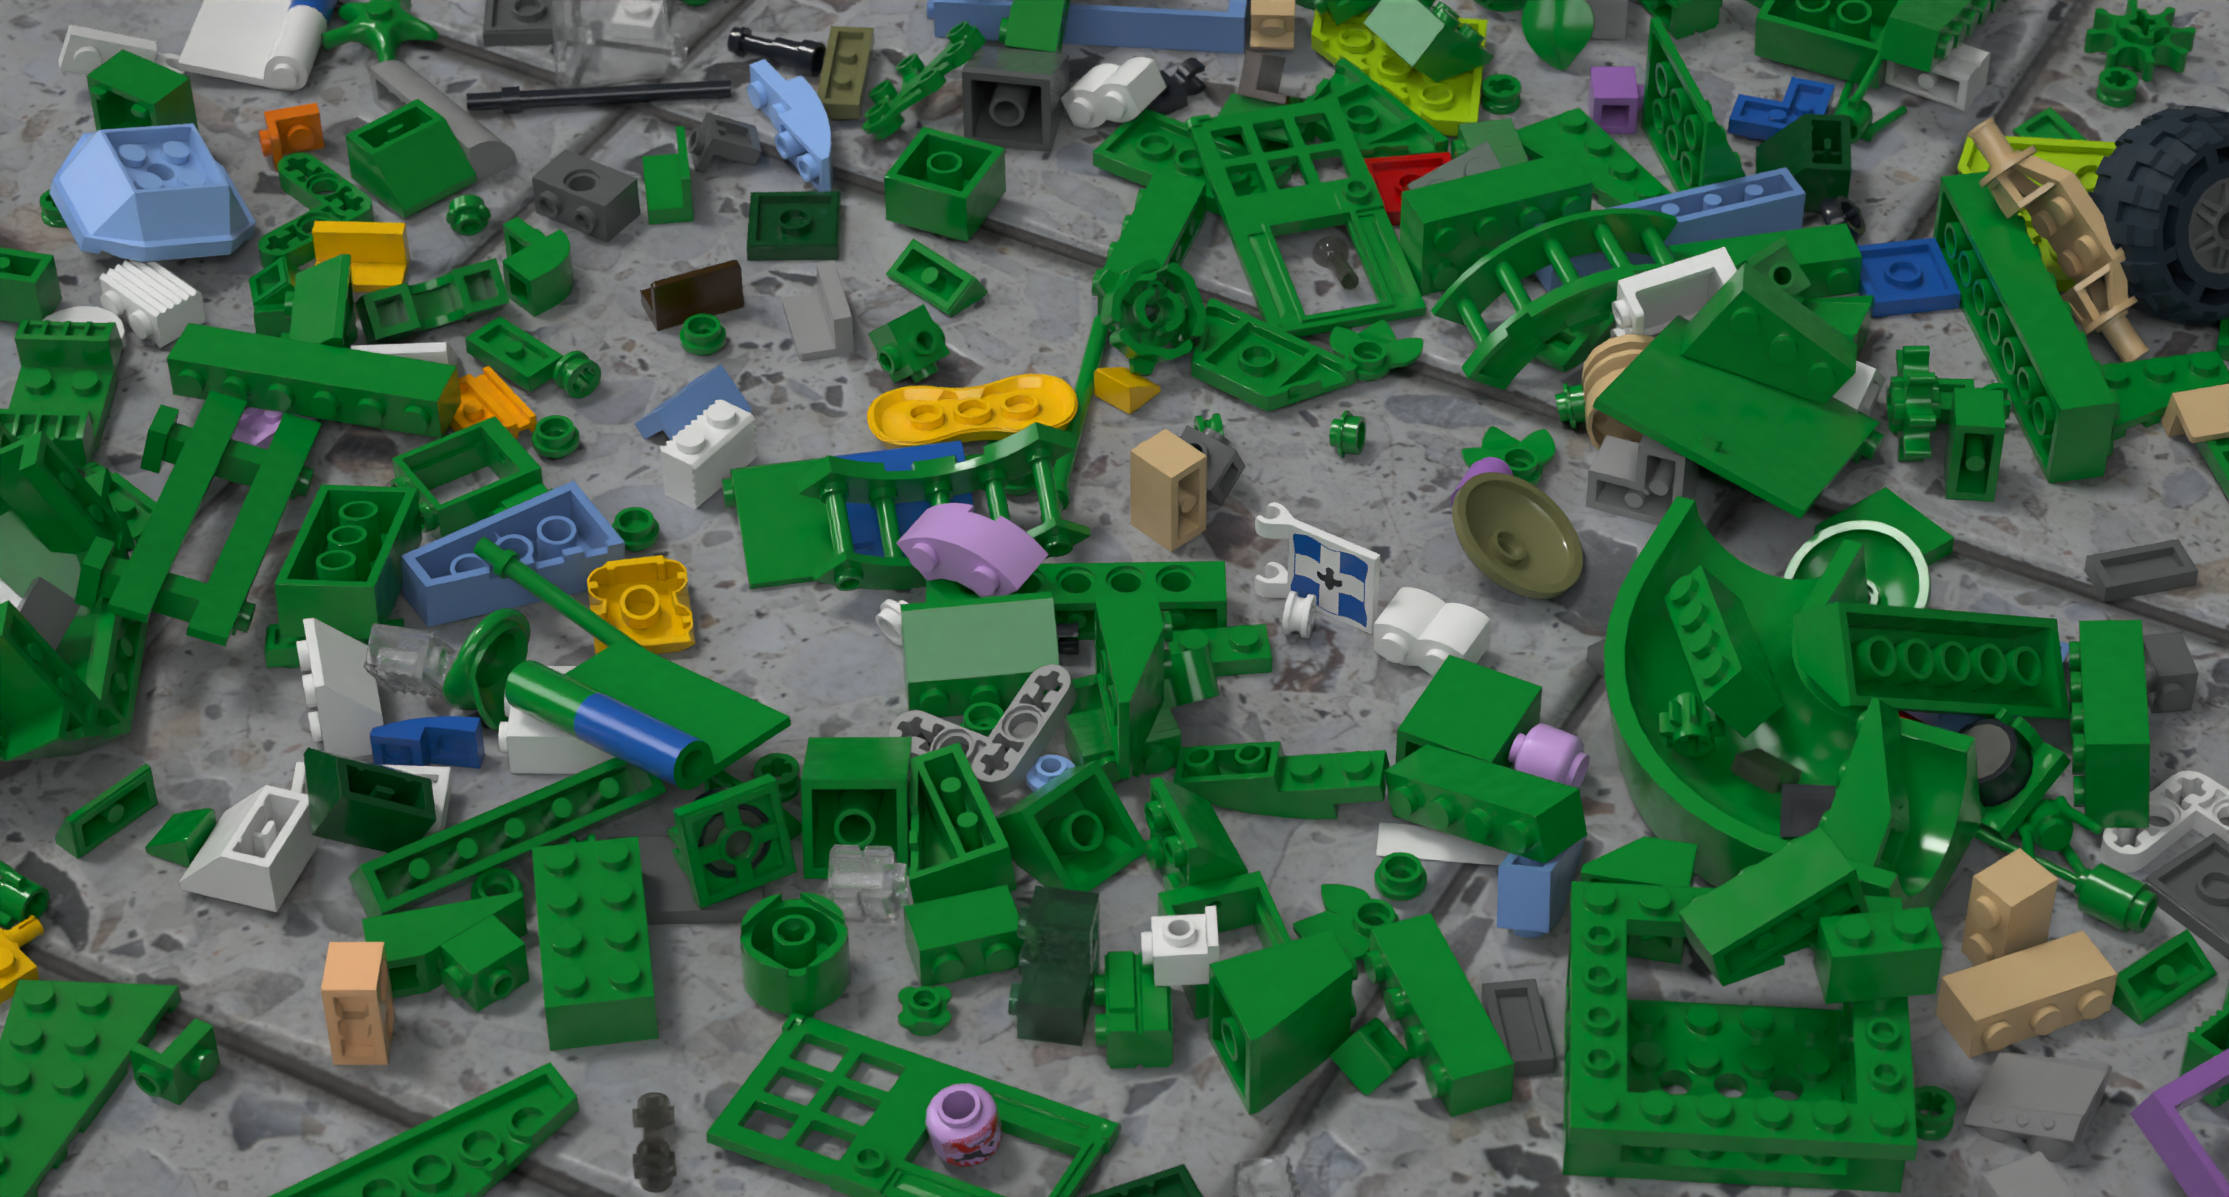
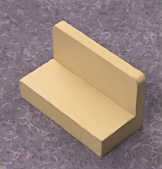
[2161,384,2229,443]

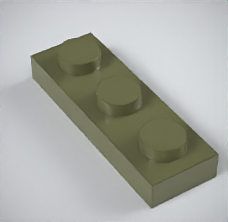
[817,26,875,120]

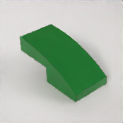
[1535,313,1616,372]

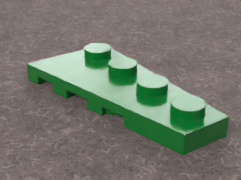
[1516,107,1671,208]

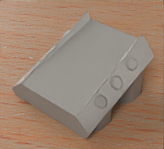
[1964,1051,2112,1162]

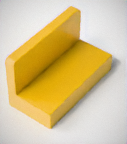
[312,221,410,292]

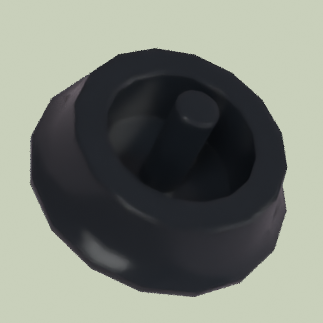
[1820,195,1866,244]

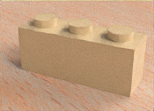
[1936,930,2117,1058]

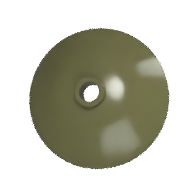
[1452,472,1583,599]

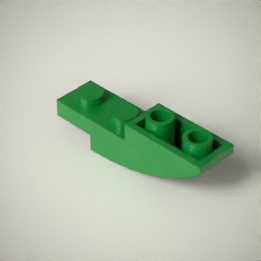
[1173,741,1390,819]

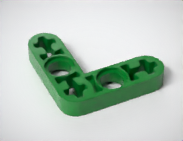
[258,153,374,268]

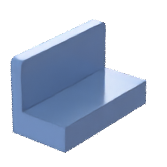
[634,364,752,440]

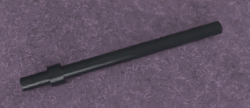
[466,80,732,114]

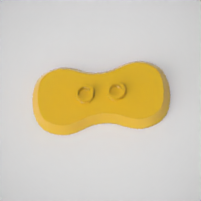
[867,374,1078,449]

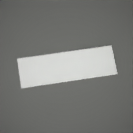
[1376,822,1509,866]

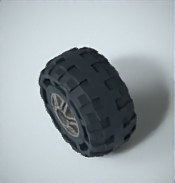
[2088,105,2229,326]

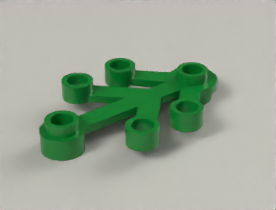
[862,20,986,141]

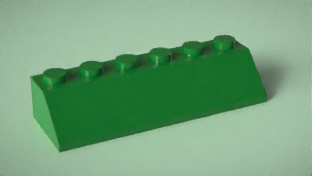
[1793,601,2070,721]

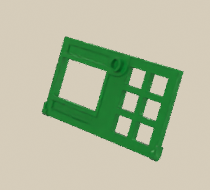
[1185,97,1426,337]
[706,1012,1121,1197]

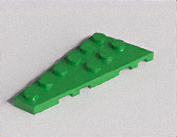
[0,980,181,1197]
[269,1062,579,1197]

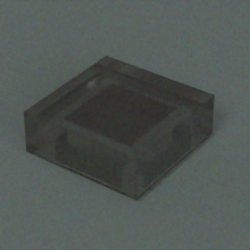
[1730,748,1803,794]

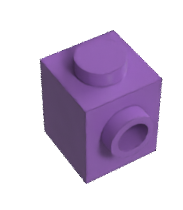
[1588,67,1645,134]

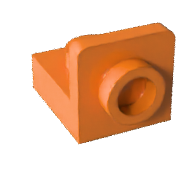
[258,103,325,171]

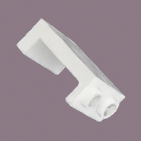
[1610,247,1737,338]

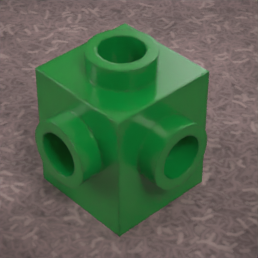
[868,304,950,383]

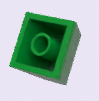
[801,737,912,879]
[1208,930,1358,1115]

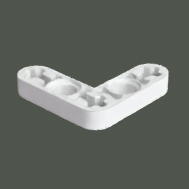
[2100,770,2229,873]

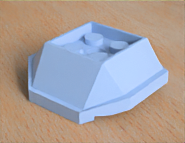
[50,123,256,262]

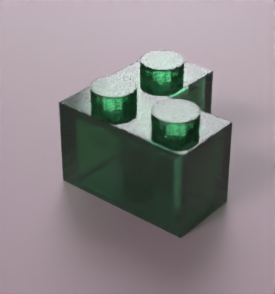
[1008,886,1101,1047]

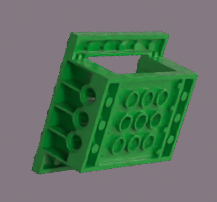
[1562,881,1918,1193]

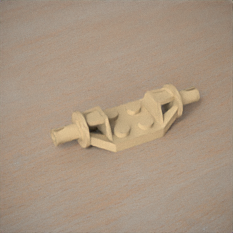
[1967,117,2150,362]

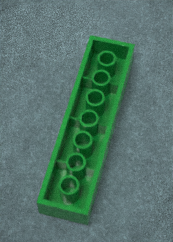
[1933,171,2120,483]

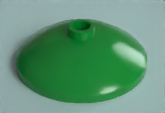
[1783,520,1931,608]

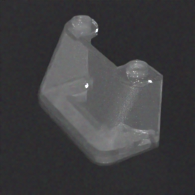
[550,0,687,89]

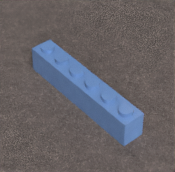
[1534,167,1806,292]

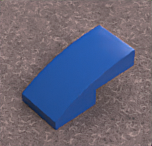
[370,716,485,769]

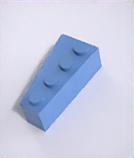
[401,481,625,627]

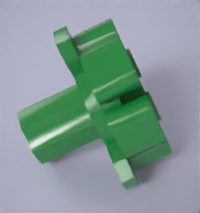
[1095,259,1206,376]

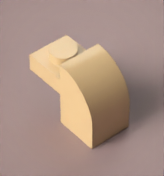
[1250,0,1296,50]

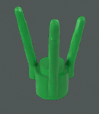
[1833,49,1907,143]
[2016,796,2103,876]
[0,859,49,930]

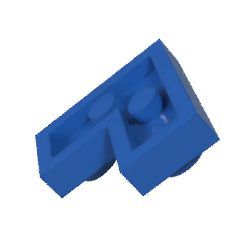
[1728,77,1835,140]

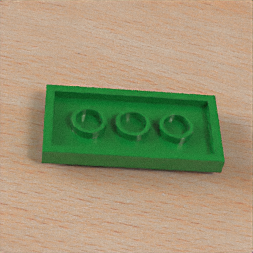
[1093,108,1292,216]

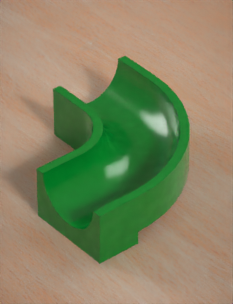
[1604,496,1981,913]

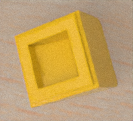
[1094,367,1161,415]

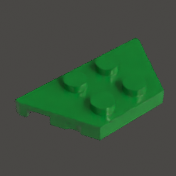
[1304,58,1449,159]
[1191,298,1358,412]

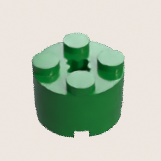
[740,892,851,1018]

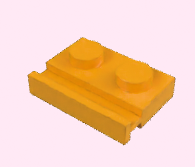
[449,366,537,439]

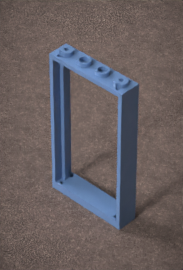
[927,0,1251,53]

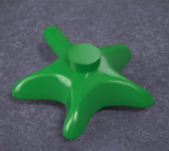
[321,0,439,63]

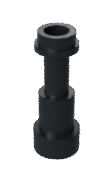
[727,27,826,77]

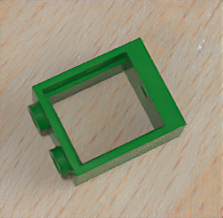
[390,416,543,540]
[1158,871,1291,1020]

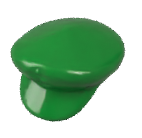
[442,608,531,730]

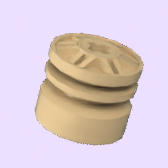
[1581,334,1655,450]

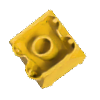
[587,555,695,655]

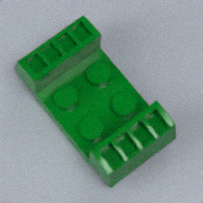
[0,319,123,470]

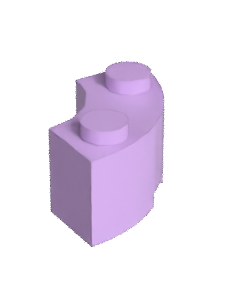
[896,503,1049,597]

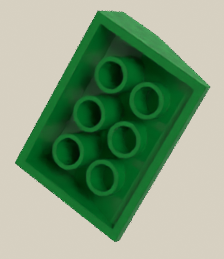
[1641,17,1746,192]

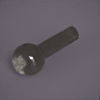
[1313,236,1359,290]

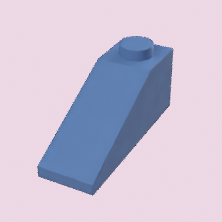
[1497,827,1587,938]

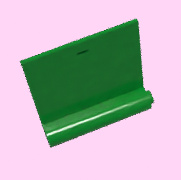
[1592,315,1885,519]

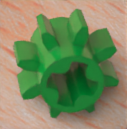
[1659,692,1725,757]

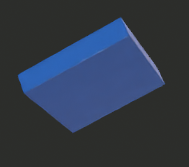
[1858,238,1961,318]

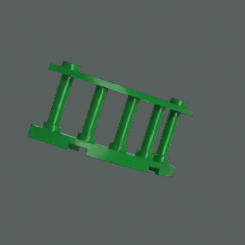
[1431,208,1678,390]
[796,422,1091,591]

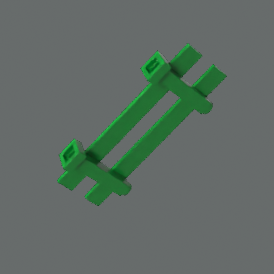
[74,390,322,647]

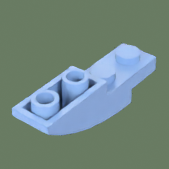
[747,59,833,191]

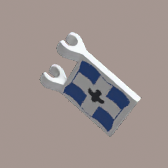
[1254,502,1380,634]

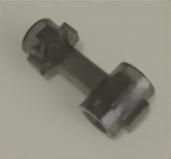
[632,1092,677,1193]

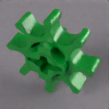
[2084,0,2196,82]
[1886,346,1941,461]

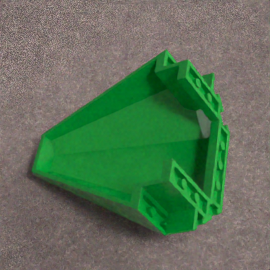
[0,422,149,762]

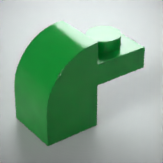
[502,217,574,317]

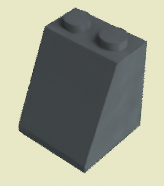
[962,46,1070,152]

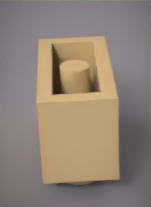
[1130,428,1207,552]
[1961,848,2058,966]

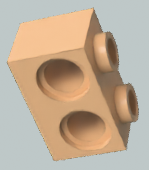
[321,942,396,1065]

